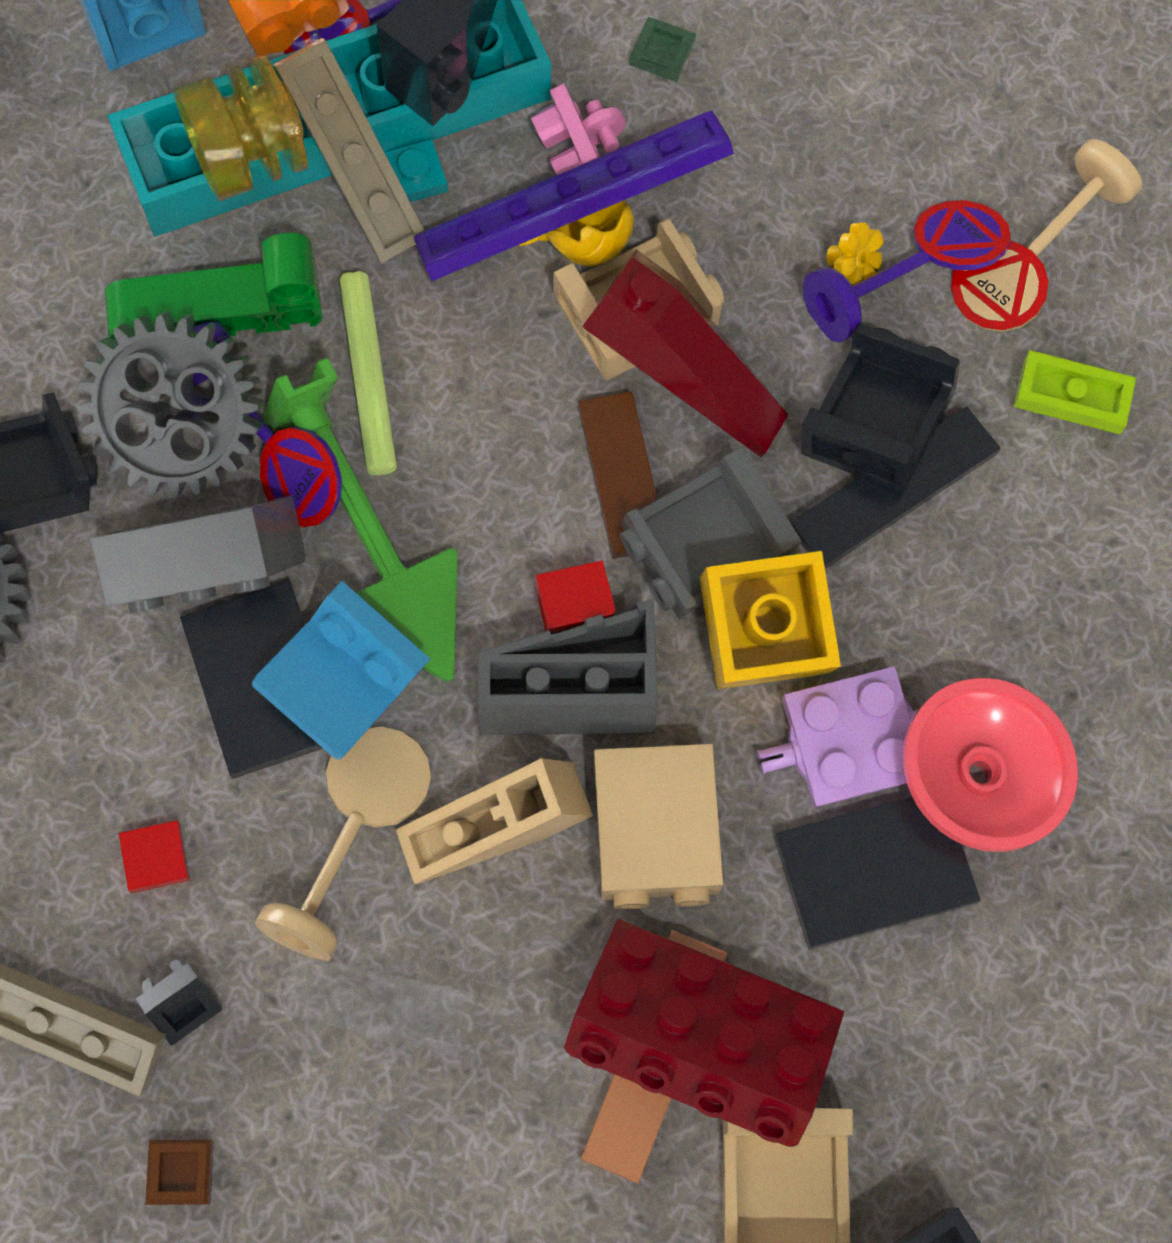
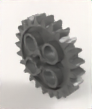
[77,311,264,498]

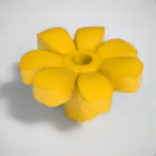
[826,222,884,286]

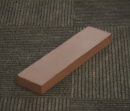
[581,930,728,1184]

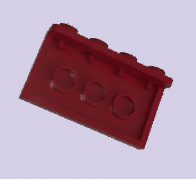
[564,918,845,1147]

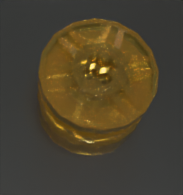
[173,55,308,202]

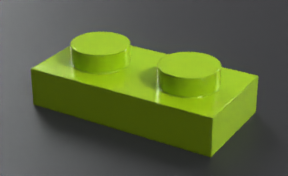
[1013,350,1137,435]

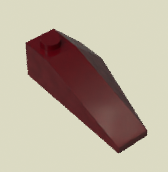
[582,249,788,457]

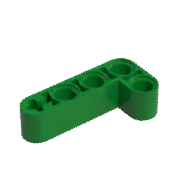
[105,233,323,342]

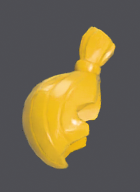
[519,200,634,267]

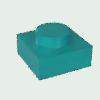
[384,139,448,202]

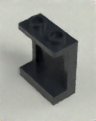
[801,323,960,494]
[0,392,97,533]

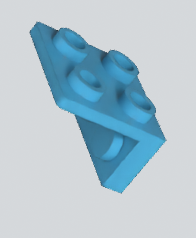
[252,581,430,760]

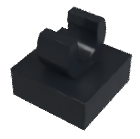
[136,960,223,1046]

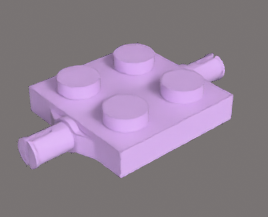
[756,666,919,808]

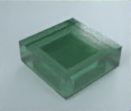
[629,17,696,82]

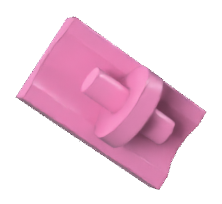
[531,83,626,175]

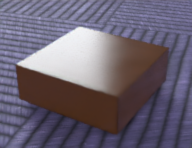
[145,1140,214,1205]

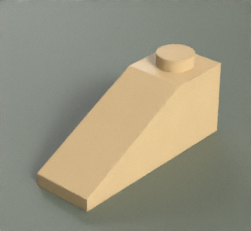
[395,758,593,884]

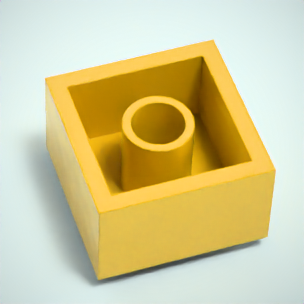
[699,551,841,690]

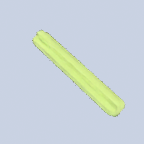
[339,271,397,475]

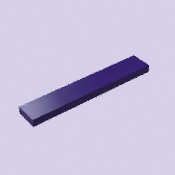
[414,110,734,282]

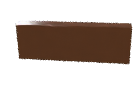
[578,392,658,559]

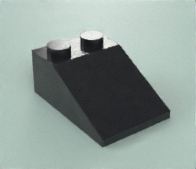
[377,0,498,126]

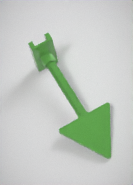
[263,357,457,682]

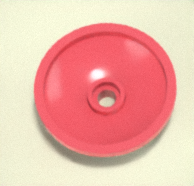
[903,678,1078,852]

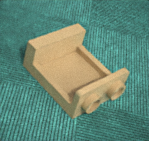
[553,218,724,381]
[593,744,723,910]
[723,1108,853,1243]

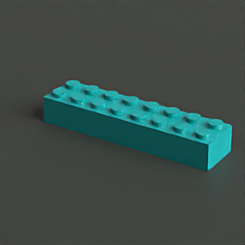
[107,0,552,237]

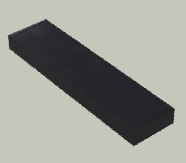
[790,406,1001,569]

